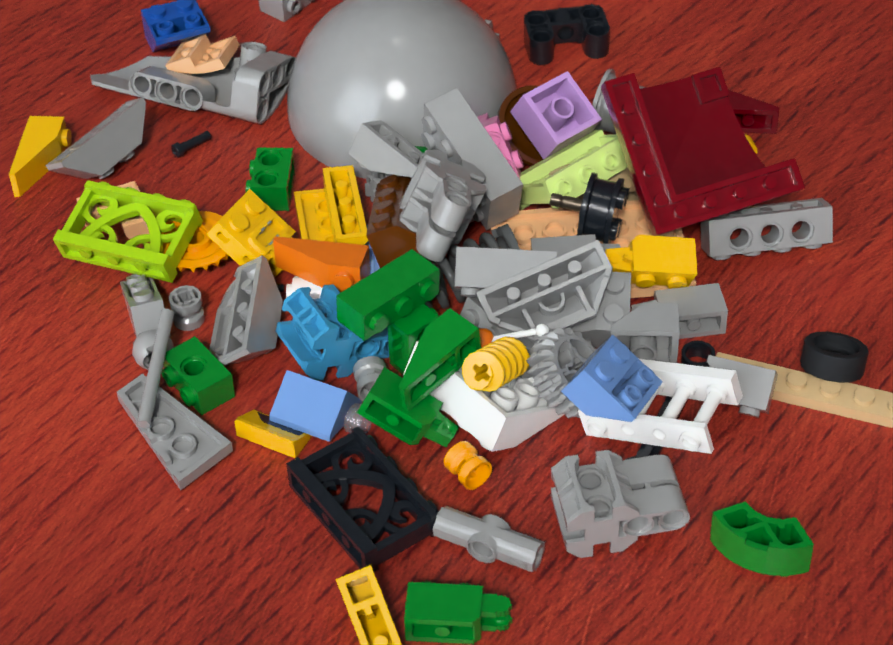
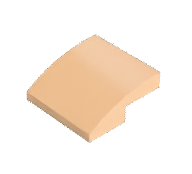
[165,34,240,74]

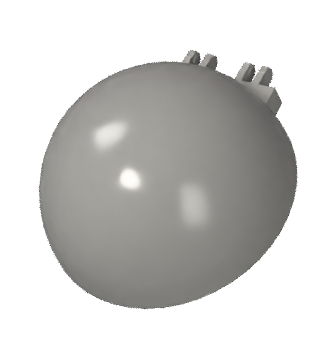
[287,0,517,179]

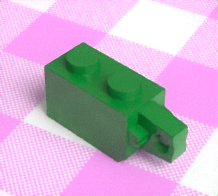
[357,367,458,447]

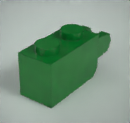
[404,581,512,644]

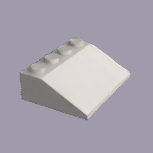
[403,341,565,452]

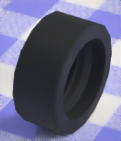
[800,332,869,383]

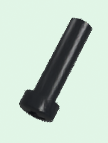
[171,131,211,158]

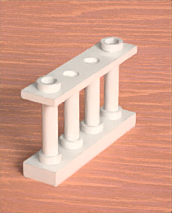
[578,358,743,454]

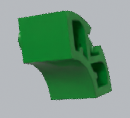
[710,501,814,577]

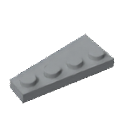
[117,374,233,491]

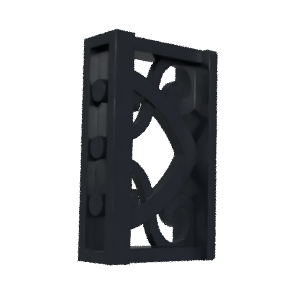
[286,426,438,572]

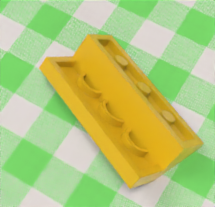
[294,165,368,245]

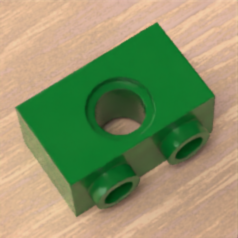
[161,336,235,416]

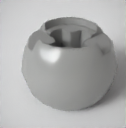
[132,330,174,370]

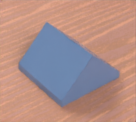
[269,370,362,442]

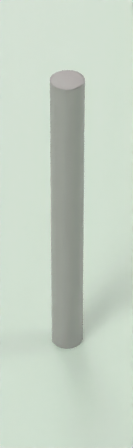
[137,309,174,428]

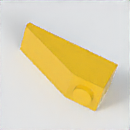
[9,116,72,197]
[336,565,402,645]

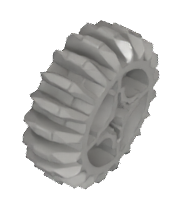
[526,327,598,419]

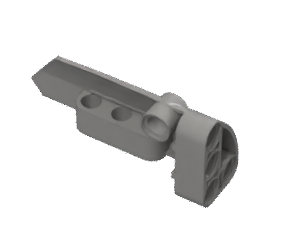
[90,42,295,124]

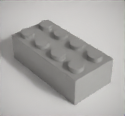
[421,88,523,230]

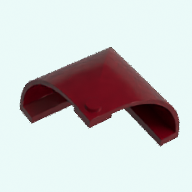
[601,66,805,236]

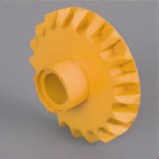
[162,211,229,273]

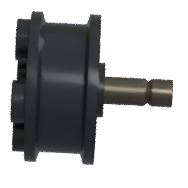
[550,172,630,244]

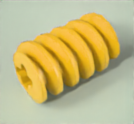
[462,337,530,392]

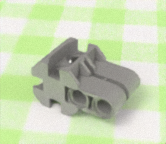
[399,149,486,262]
[551,450,690,558]

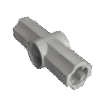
[433,506,545,572]

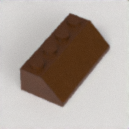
[366,175,422,268]

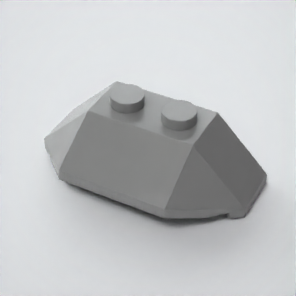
[45,97,146,179]
[476,240,613,343]
[209,255,283,365]

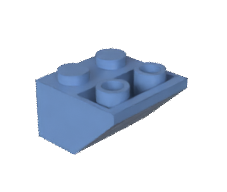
[561,334,663,422]

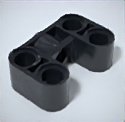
[524,4,610,65]

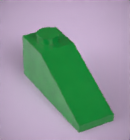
[399,308,481,412]

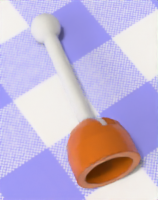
[479,324,549,348]

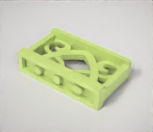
[519,129,628,210]

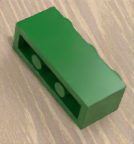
[336,249,440,341]

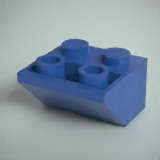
[141,0,211,52]

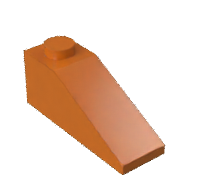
[273,236,370,292]

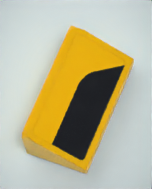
[234,410,312,458]

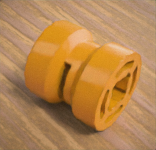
[443,441,492,490]

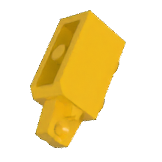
[604,235,697,289]

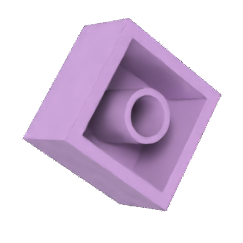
[510,71,602,159]

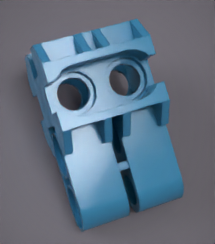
[275,284,389,381]

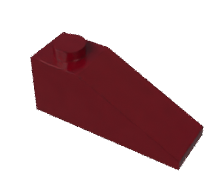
[728,90,779,134]

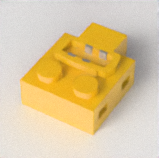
[206,189,296,277]

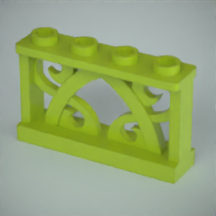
[53,180,203,283]

